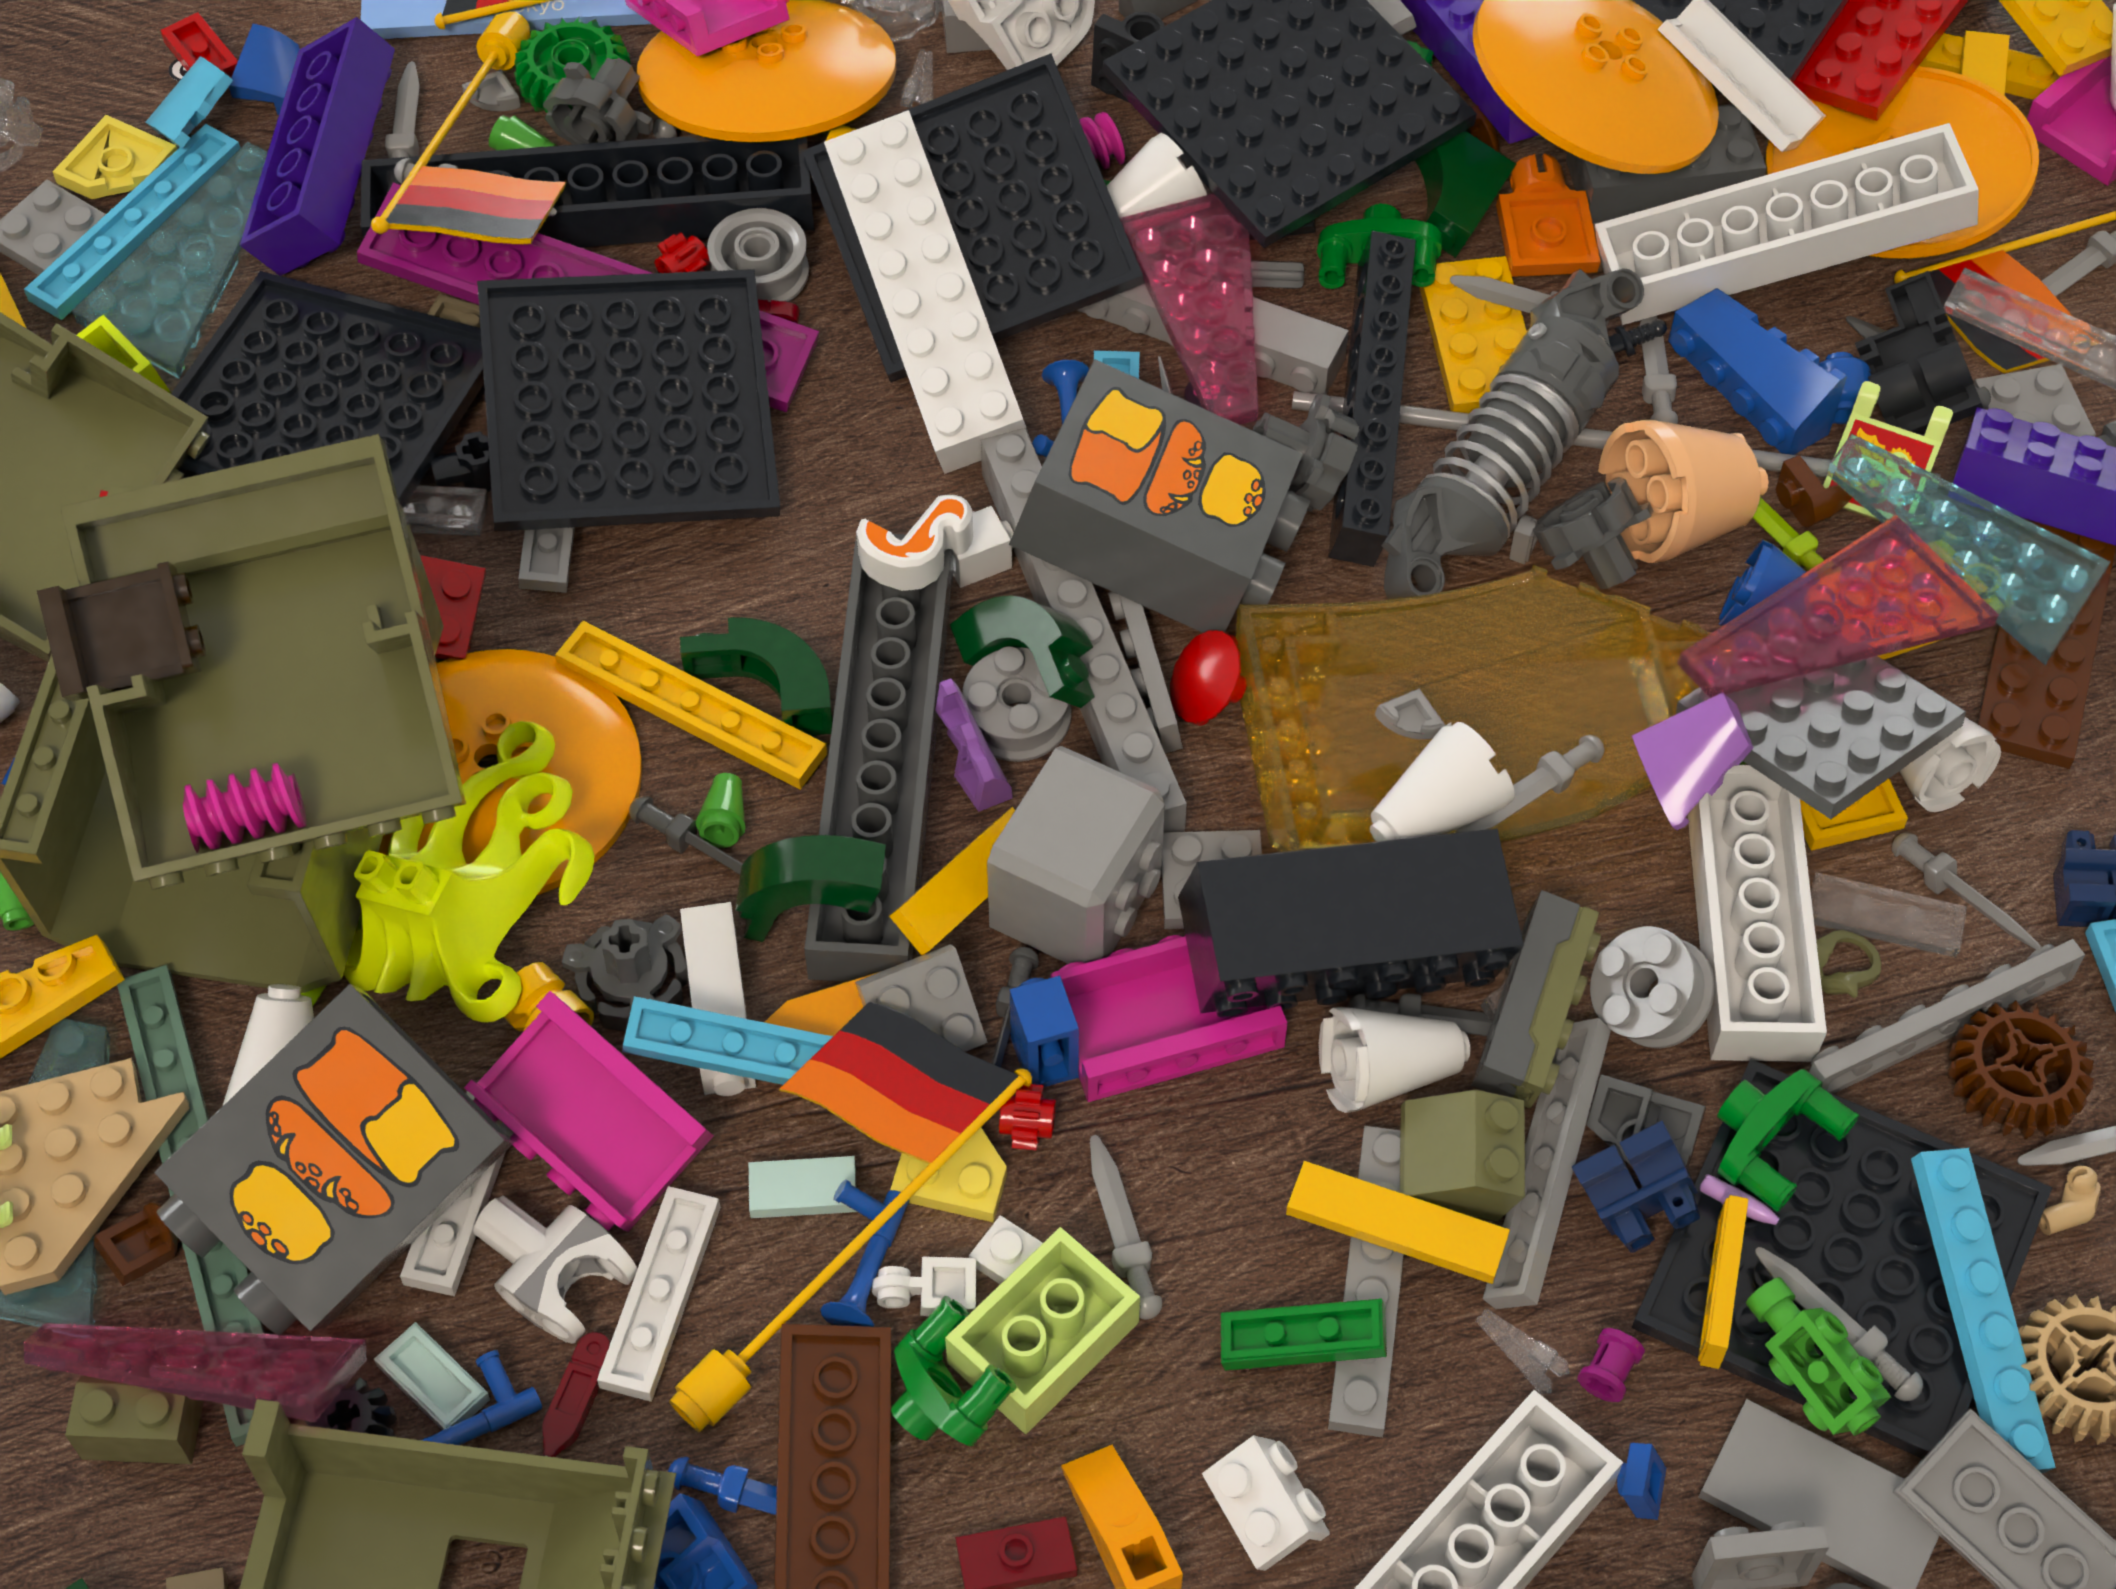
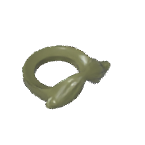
[1816,930,1881,998]

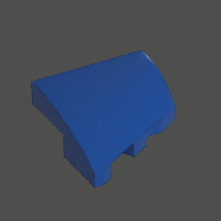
[229,24,300,115]
[654,1493,759,1589]

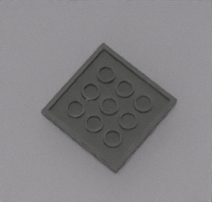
[1676,614,1966,819]

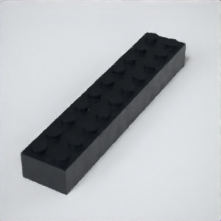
[361,135,814,247]

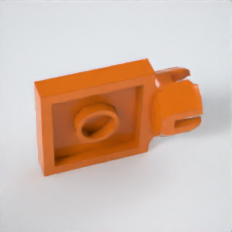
[1496,154,1601,277]

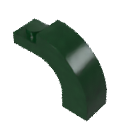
[950,596,1095,708]
[680,617,833,736]
[735,835,886,942]

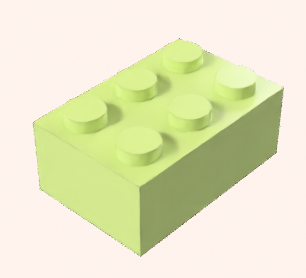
[945,1227,1140,1434]

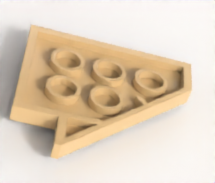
[0,1058,190,1295]

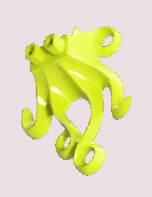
[343,721,595,1022]

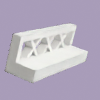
[1658,0,1826,152]

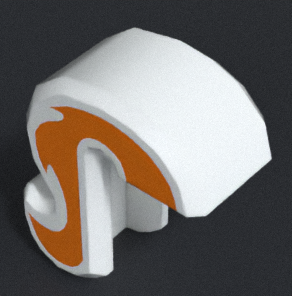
[856,495,973,591]

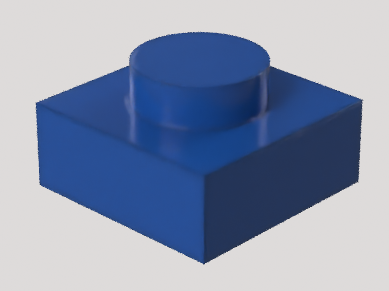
[1617,1443,1667,1520]

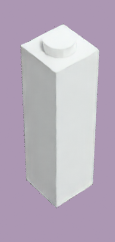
[680,902,756,1096]

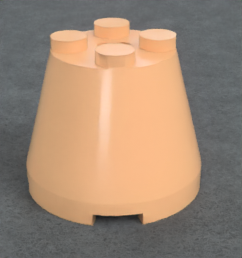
[1598,420,1769,563]

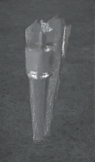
[900,49,933,108]
[1475,1308,1570,1394]

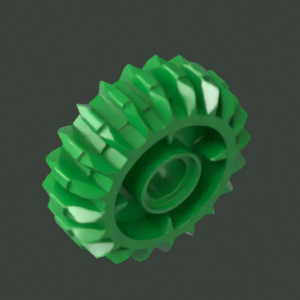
[514,16,631,113]

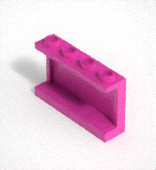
[625,0,790,57]
[2027,56,2116,186]
[1051,935,1287,1102]
[464,991,714,1232]

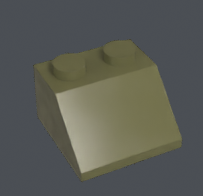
[1399,1090,1525,1221]
[65,1352,212,1464]

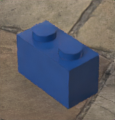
[1009,976,1079,1088]

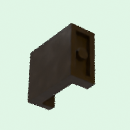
[37,561,206,702]

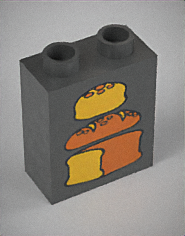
[1009,359,1311,633]
[154,984,515,1336]

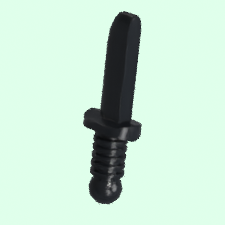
[1608,319,1667,357]

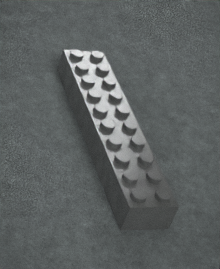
[804,534,954,982]

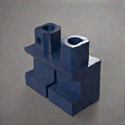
[2053,830,2116,927]
[1572,1120,1700,1253]

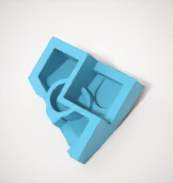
[145,56,233,148]

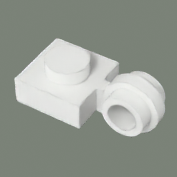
[872,1257,976,1316]

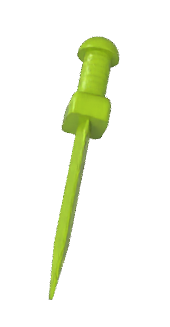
[1752,497,1843,581]

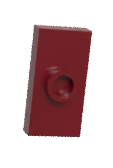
[955,1516,1077,1589]

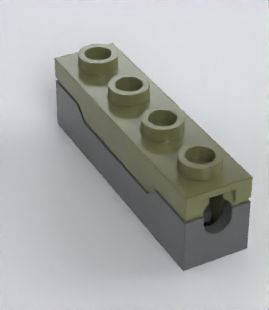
[1471,890,1601,1108]

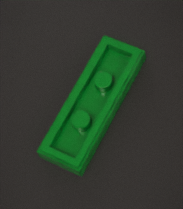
[1221,1298,1387,1371]

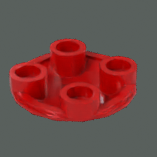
[1170,630,1247,726]

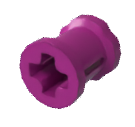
[1578,1328,1645,1402]

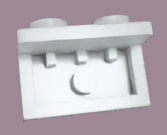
[1202,1435,1330,1571]

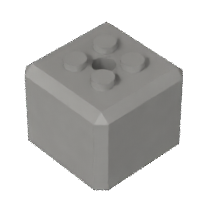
[987,746,1165,964]

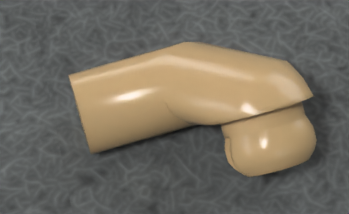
[2039,1166,2101,1235]

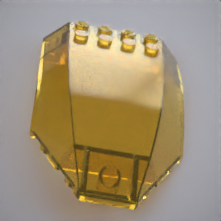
[1236,565,1745,852]

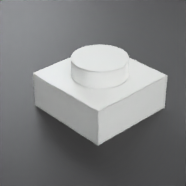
[969,1215,1043,1284]

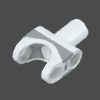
[473,1195,638,1344]

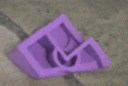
[935,678,1012,812]
[1632,693,1753,830]

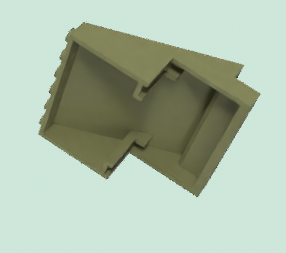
[0,312,210,662]
[60,434,466,890]

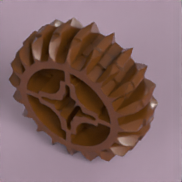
[1948,1000,2094,1140]

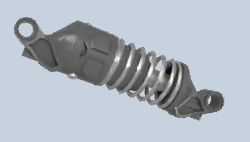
[1381,268,1644,608]

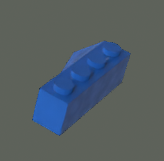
[1668,288,1847,455]

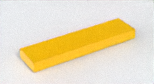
[889,807,1015,955]
[1286,1161,1510,1284]

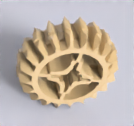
[2019,1294,2116,1445]

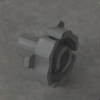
[543,58,653,145]
[1252,394,1359,512]
[1533,477,1654,589]
[562,914,689,1032]

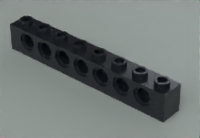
[1328,230,1416,567]

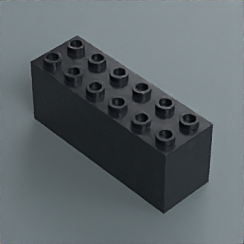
[1178,828,1524,1018]

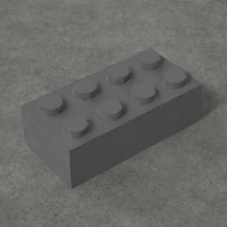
[1566,104,1766,224]

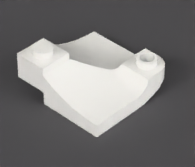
[948,0,1095,70]

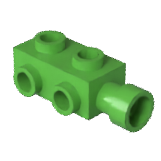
[1746,1277,1891,1436]

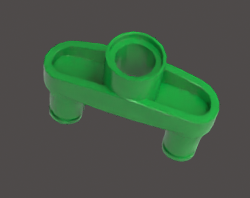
[1317,203,1443,289]
[1717,1069,1859,1213]
[891,1296,1017,1447]

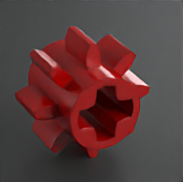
[655,233,710,273]
[999,1084,1056,1151]

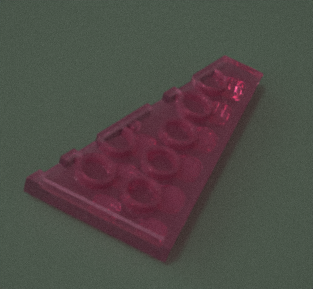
[1120,193,1258,425]
[1677,515,1999,698]
[23,1323,367,1422]

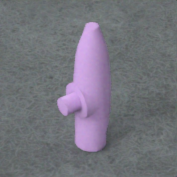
[1699,1174,1780,1225]

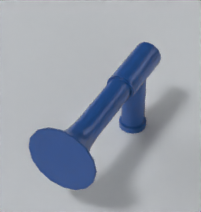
[1032,360,1089,457]
[820,1179,909,1327]
[421,1350,542,1445]

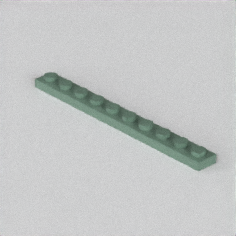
[117,965,288,1447]

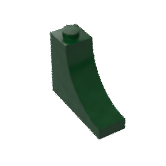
[1415,131,1516,258]

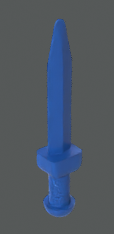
[668,1457,776,1515]

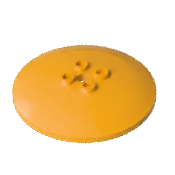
[637,0,897,142]
[1473,0,1719,174]
[1766,66,2039,258]
[379,649,642,895]

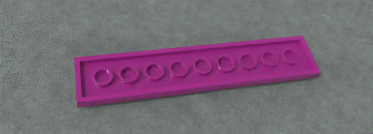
[357,182,819,413]

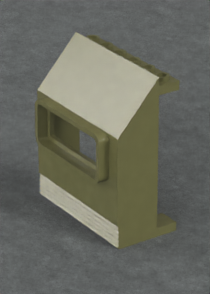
[239,1399,676,1589]

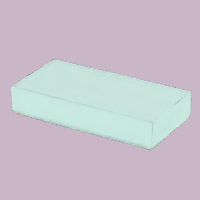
[748,1156,857,1219]
[374,1322,490,1430]

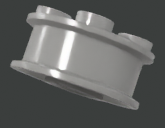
[707,208,809,302]
[963,647,1071,762]
[1590,926,1715,1049]

